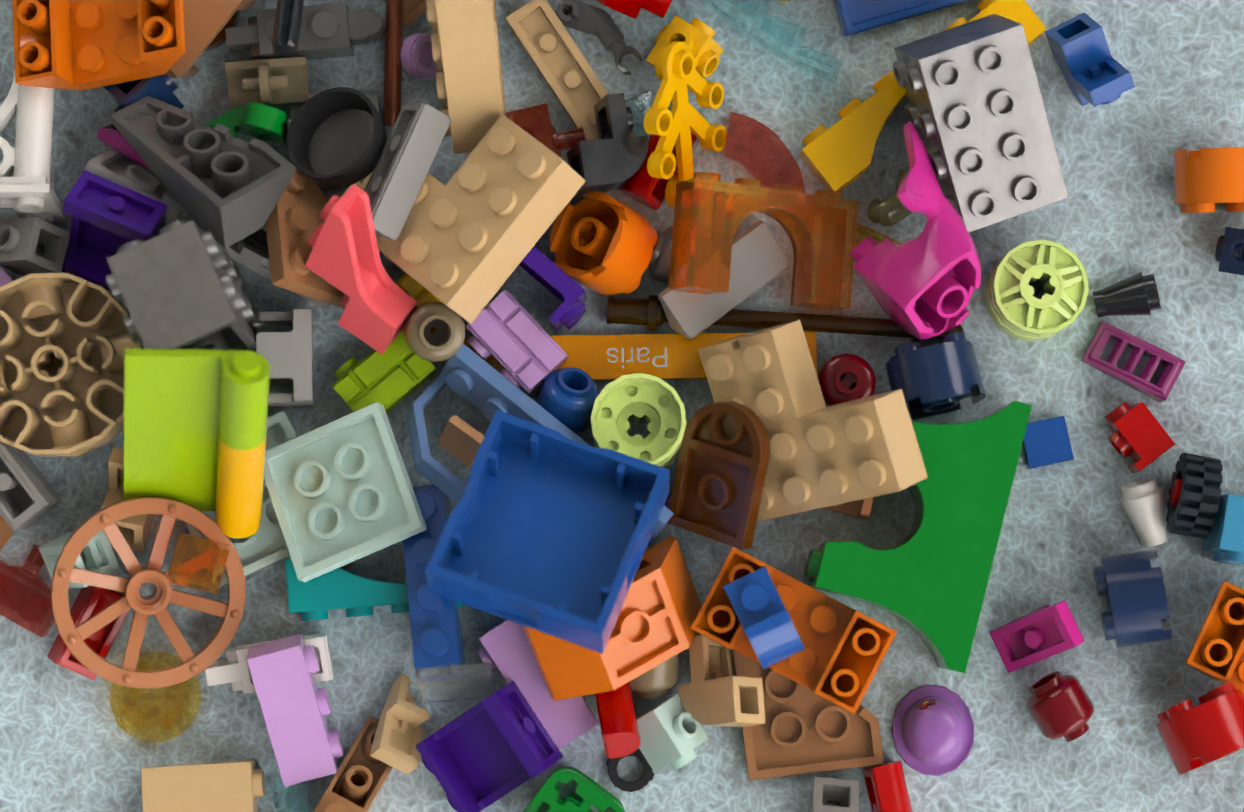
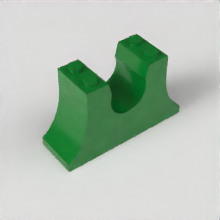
[804,401,1032,673]

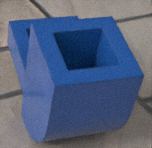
[1045,13,1135,107]
[723,566,805,669]

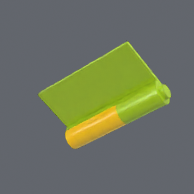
[124,348,270,539]

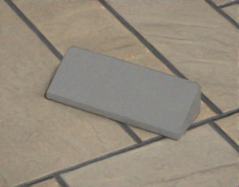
[364,103,451,240]
[658,220,790,339]

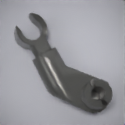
[556,0,642,75]

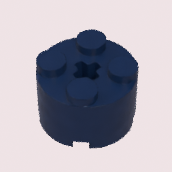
[885,332,986,420]
[1093,549,1172,648]

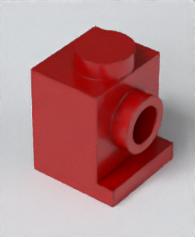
[1104,401,1175,474]

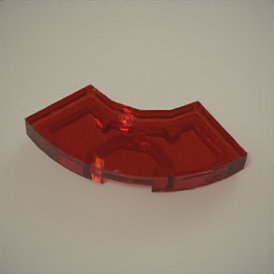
[723,112,805,215]

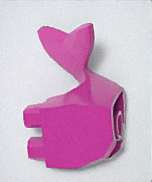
[850,121,981,340]

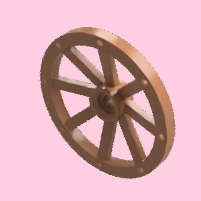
[51,496,246,689]

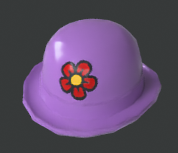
[892,685,974,776]

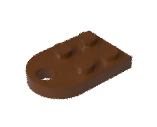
[667,401,770,550]

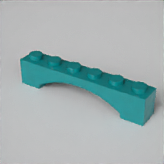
[285,558,463,621]

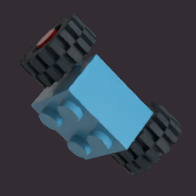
[1166,453,1244,565]

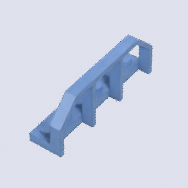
[406,344,674,550]

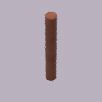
[383,0,404,126]

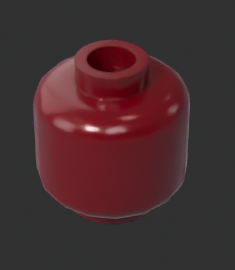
[817,353,876,407]
[1026,671,1094,742]

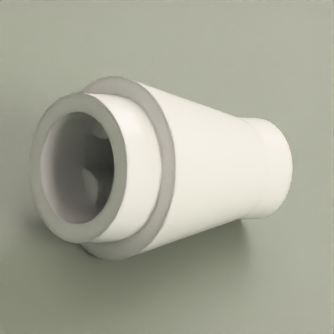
[1119,478,1168,547]

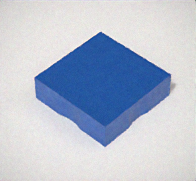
[425,410,670,654]

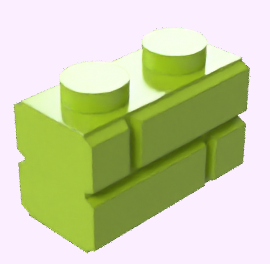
[332,330,437,414]

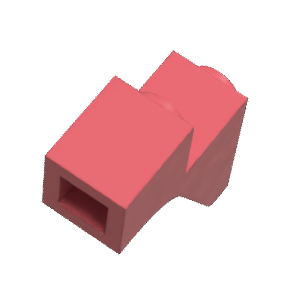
[305,184,418,355]

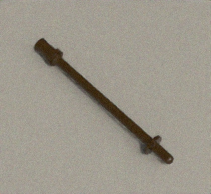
[607,295,964,343]

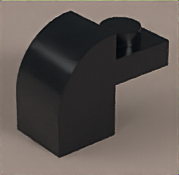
[567,93,648,196]

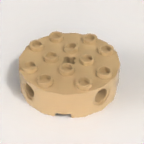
[0,273,142,457]

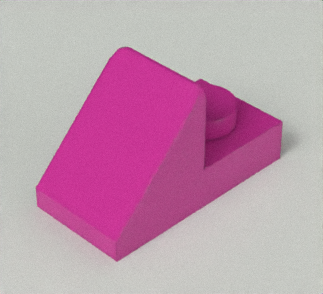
[989,600,1085,673]

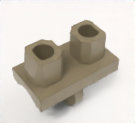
[225,55,310,107]

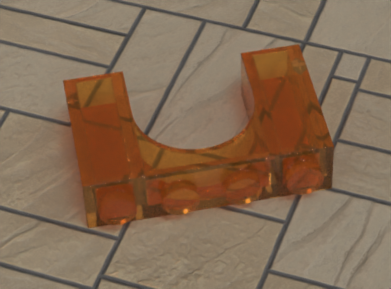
[668,172,858,311]

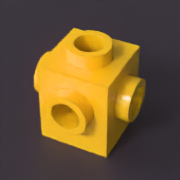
[646,15,724,94]

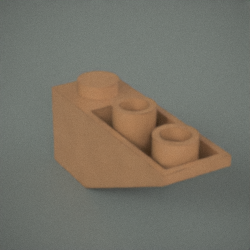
[314,716,393,812]

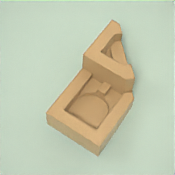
[370,673,431,775]

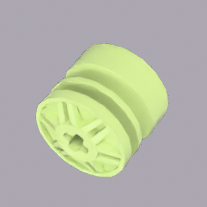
[984,239,1089,342]
[591,373,687,469]

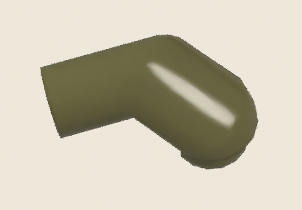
[867,169,912,226]

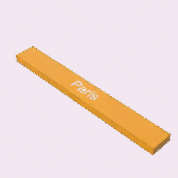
[463,332,817,381]

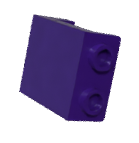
[61,170,168,293]
[519,246,587,333]
[416,681,564,812]

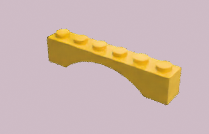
[799,0,1047,197]

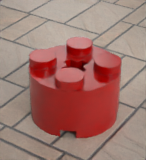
[1156,682,1244,775]

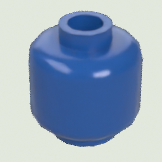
[536,368,599,434]

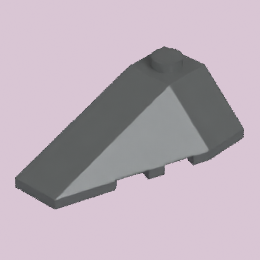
[110,96,295,249]

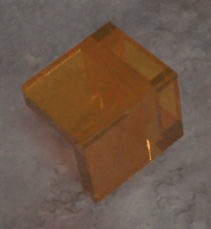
[167,532,229,594]

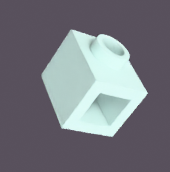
[636,693,709,773]

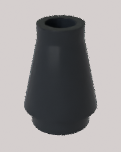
[1092,272,1161,318]

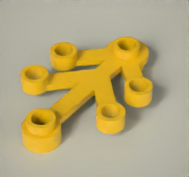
[644,41,727,211]

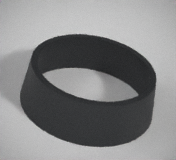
[287,87,387,187]

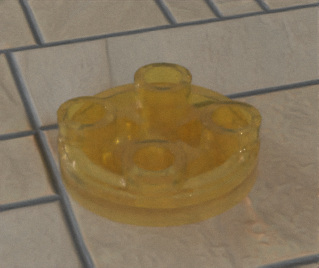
[110,651,202,742]

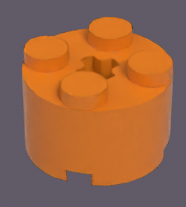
[1174,147,1244,213]
[549,191,658,295]

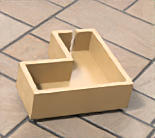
[426,0,506,154]
[342,114,586,324]
[698,320,928,522]

